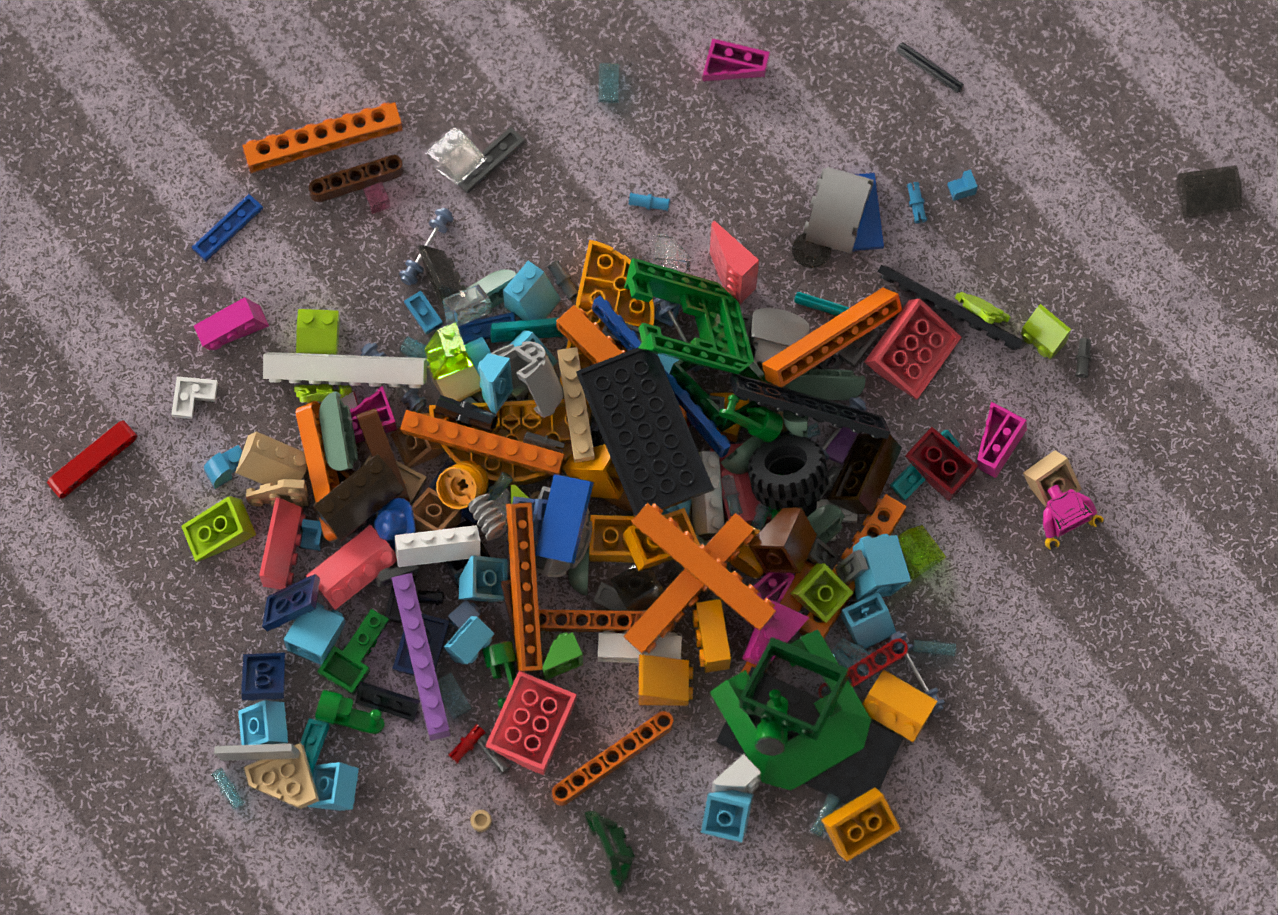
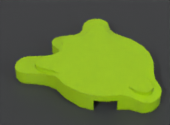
[955,292,1011,324]
[294,384,352,403]

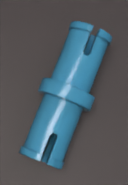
[907,182,927,224]
[629,193,670,211]

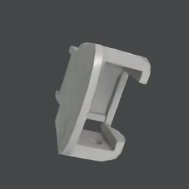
[750,308,810,370]

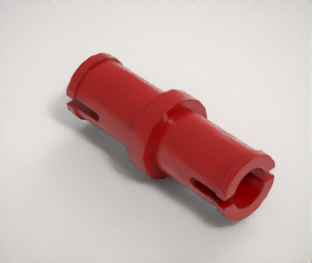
[448,724,486,764]

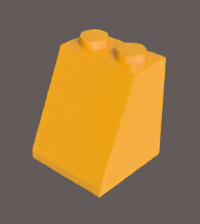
[563,444,624,499]
[638,655,693,706]

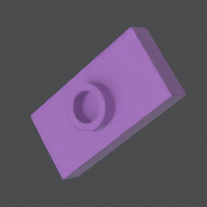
[826,427,857,465]

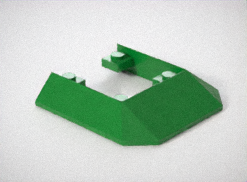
[624,258,754,374]
[710,629,871,791]

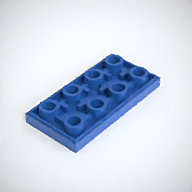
[852,173,884,251]
[535,474,594,564]

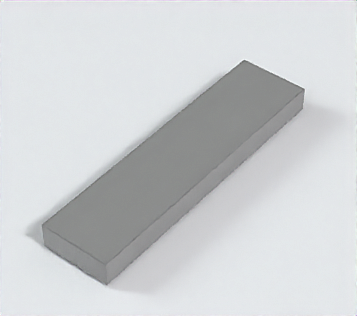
[214,744,300,761]

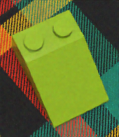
[296,309,340,355]
[181,496,256,562]

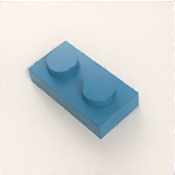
[404,291,443,335]

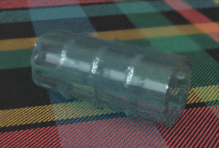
[400,336,444,366]

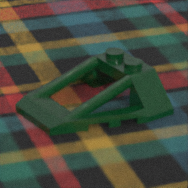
[584,810,635,893]

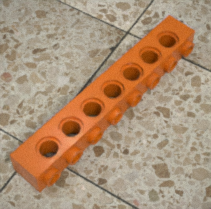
[242,102,403,173]
[799,494,907,639]

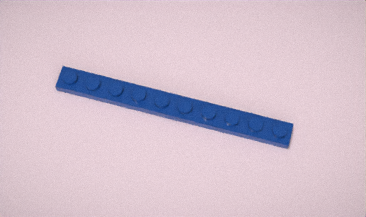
[591,296,731,458]

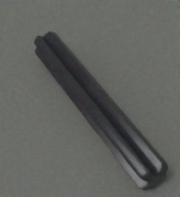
[896,42,964,93]

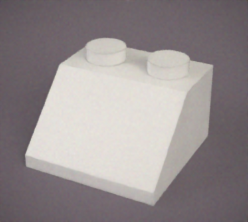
[712,754,761,794]

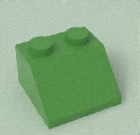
[543,632,583,681]

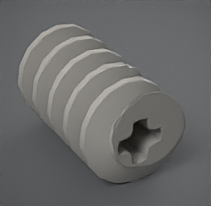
[468,493,507,541]

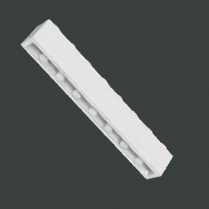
[263,352,427,388]

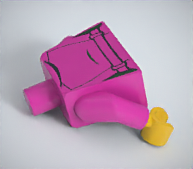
[1043,485,1104,550]

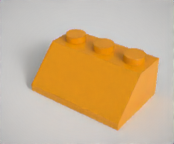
[863,669,938,742]

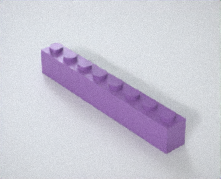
[392,573,451,741]

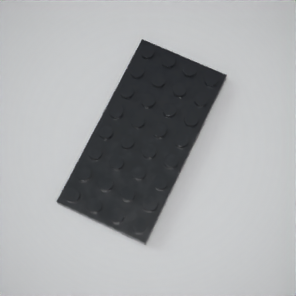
[576,347,714,517]
[716,667,903,804]

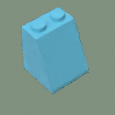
[503,261,561,321]
[853,534,911,600]
[284,603,346,665]

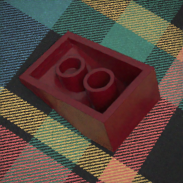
[905,427,978,502]

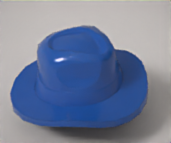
[374,498,416,550]

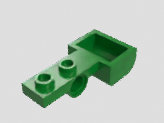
[317,609,389,695]

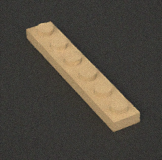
[557,347,595,463]

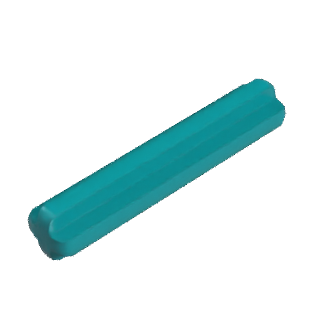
[794,292,850,316]

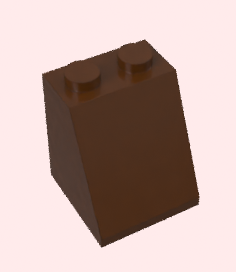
[748,508,817,573]

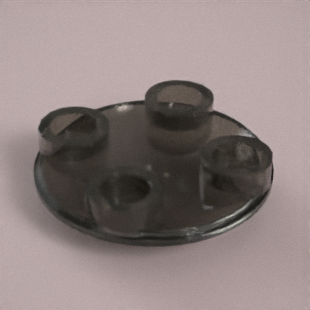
[792,233,832,268]

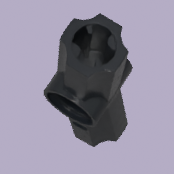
[435,395,498,432]

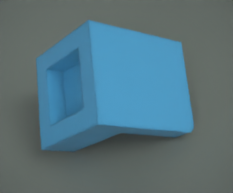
[947,170,978,201]
[300,519,323,551]

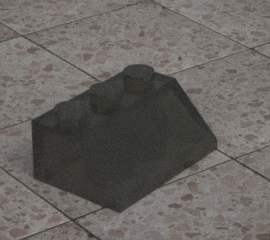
[1175,165,1242,219]
[418,245,468,313]

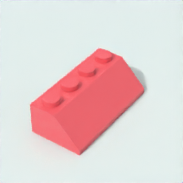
[259,497,306,590]
[305,525,397,610]

